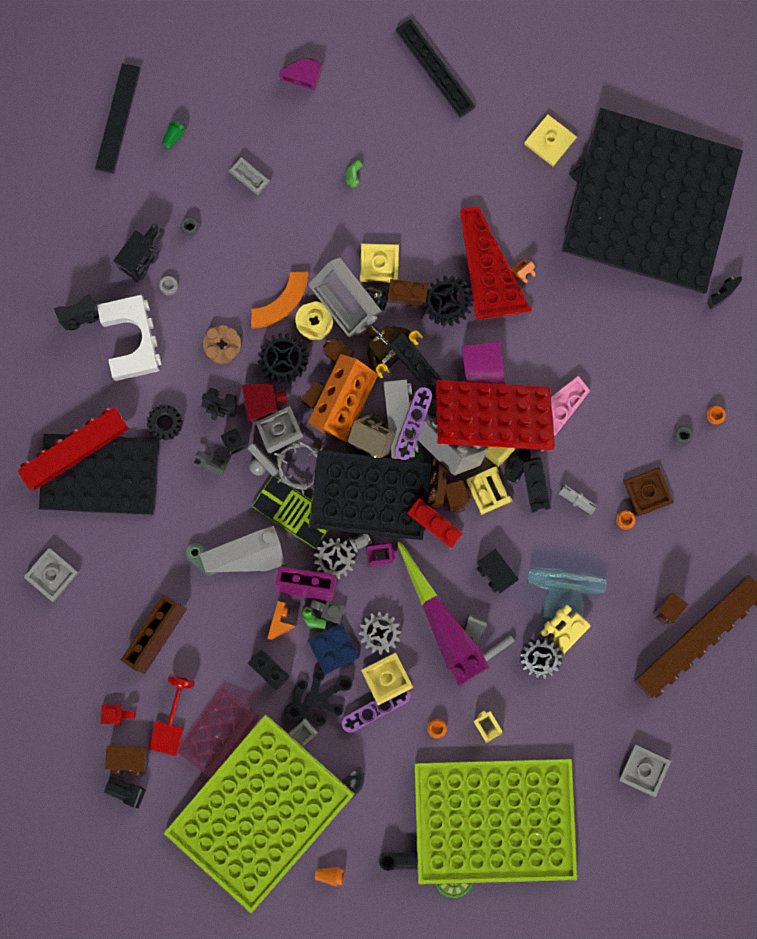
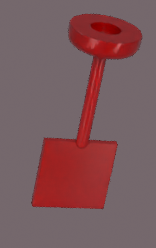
[148,675,195,757]

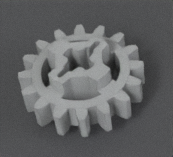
[314,538,356,580]
[359,612,401,654]

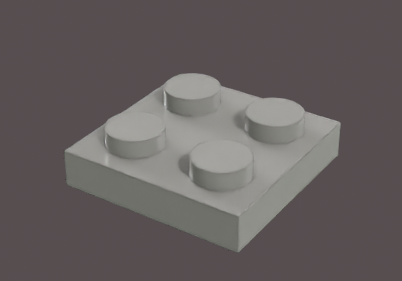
[256,406,303,454]
[24,548,79,602]
[619,744,671,797]

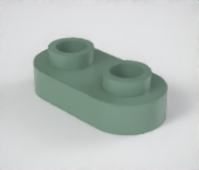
[186,543,218,575]

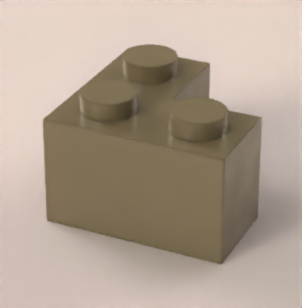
[348,414,396,458]

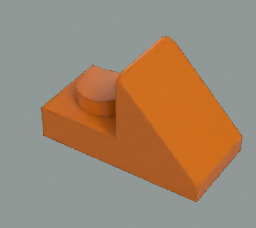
[267,601,296,640]

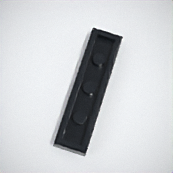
[387,332,443,400]

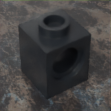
[220,428,248,456]

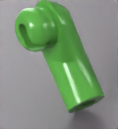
[345,159,363,188]
[301,607,327,629]

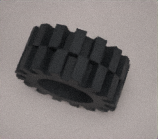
[147,404,183,440]

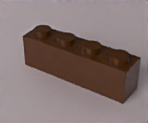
[121,594,187,674]

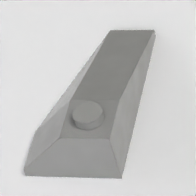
[199,526,285,573]

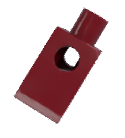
[242,384,288,423]

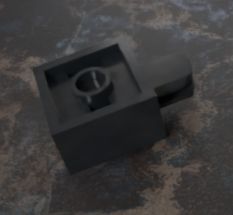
[113,223,165,282]

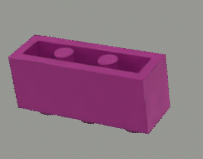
[275,566,337,602]

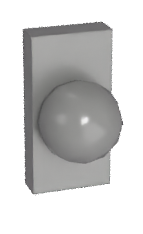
[248,444,279,476]

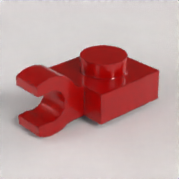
[101,704,136,724]

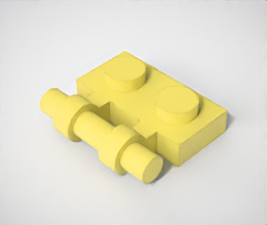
[540,604,591,654]

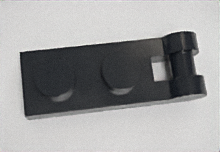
[522,457,551,513]

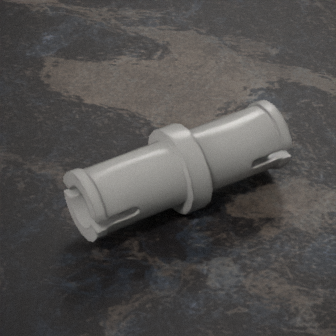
[558,484,597,515]

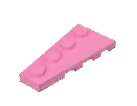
[540,376,590,453]

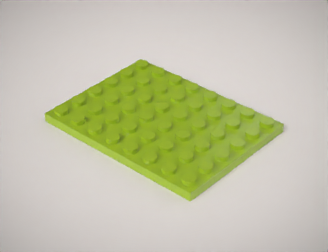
[164,715,355,913]
[415,759,577,884]

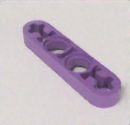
[394,387,432,460]
[342,690,411,732]

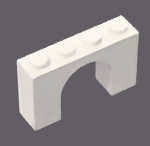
[97,295,162,381]

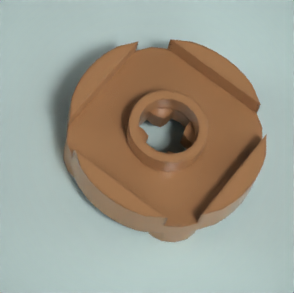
[203,325,241,364]

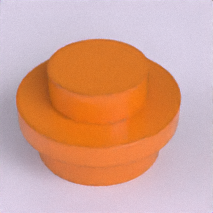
[706,406,726,425]
[616,510,636,530]
[427,719,447,739]

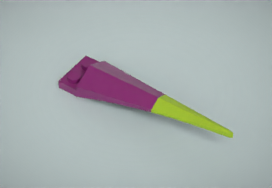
[397,542,489,686]

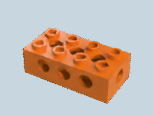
[307,354,378,443]

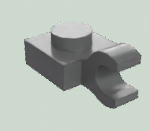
[193,451,230,476]
[310,600,346,624]

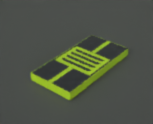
[252,476,328,549]

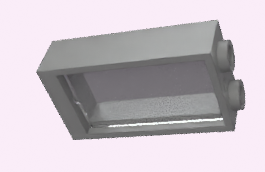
[308,258,381,337]

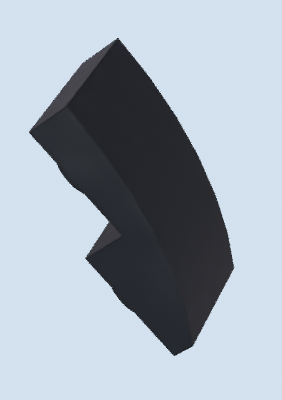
[707,276,742,309]

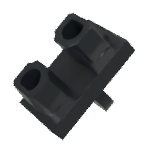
[201,388,236,421]

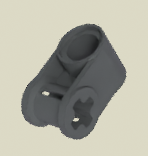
[464,614,488,646]

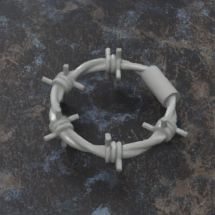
[274,440,322,494]

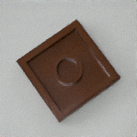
[623,467,674,517]

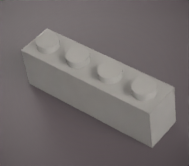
[384,379,418,459]

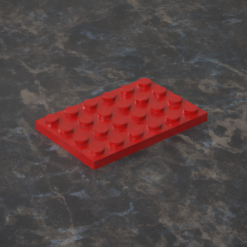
[435,380,555,450]

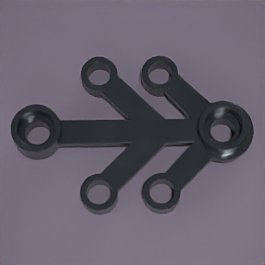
[284,670,353,726]

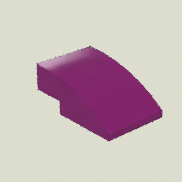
[462,342,505,384]

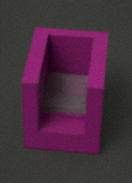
[366,543,396,568]

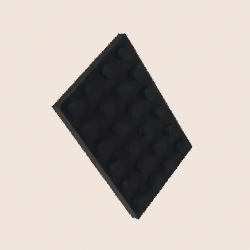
[39,434,159,515]
[309,450,432,540]

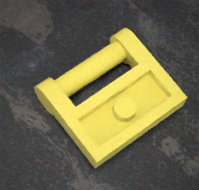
[466,466,513,515]

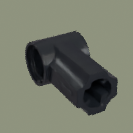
[503,448,532,484]
[104,777,146,809]
[379,852,418,871]

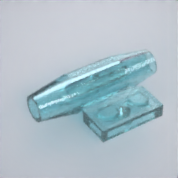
[527,567,607,618]

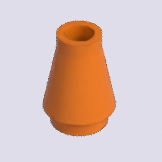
[315,867,345,887]

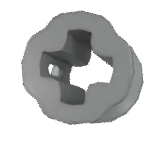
[348,534,373,553]

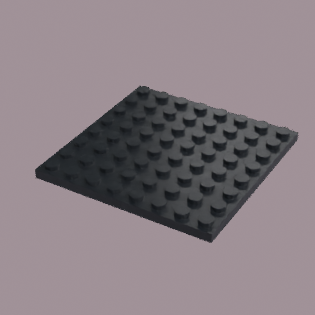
[561,108,743,294]

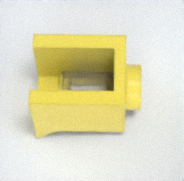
[474,711,503,743]

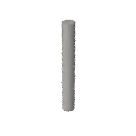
[483,635,515,661]

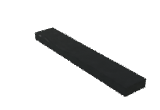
[396,19,475,118]
[95,63,141,174]

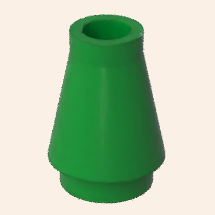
[161,120,186,150]

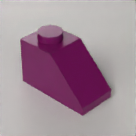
[279,58,322,91]

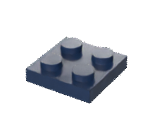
[307,623,359,675]

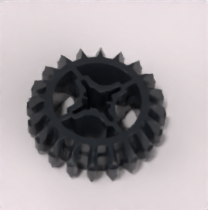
[423,276,474,327]
[258,333,309,384]

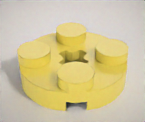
[295,301,334,340]

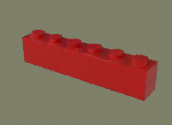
[17,407,130,492]

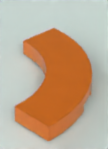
[251,272,309,329]

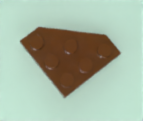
[427,456,447,509]

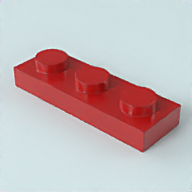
[406,498,463,549]

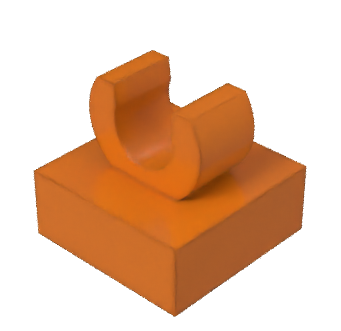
[511,258,536,283]

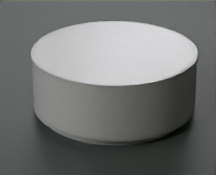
[159,276,178,296]

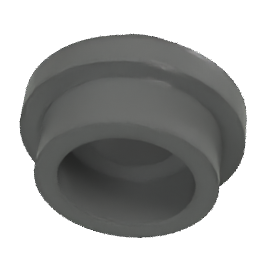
[181,217,200,236]
[673,426,693,445]

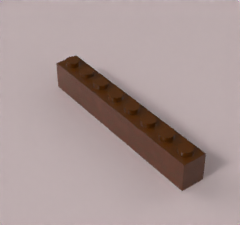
[634,575,757,698]

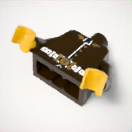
[365,325,423,378]

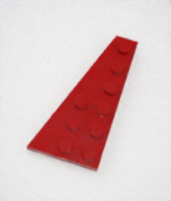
[460,206,532,320]

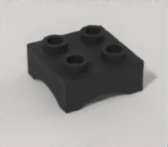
[54,294,99,331]

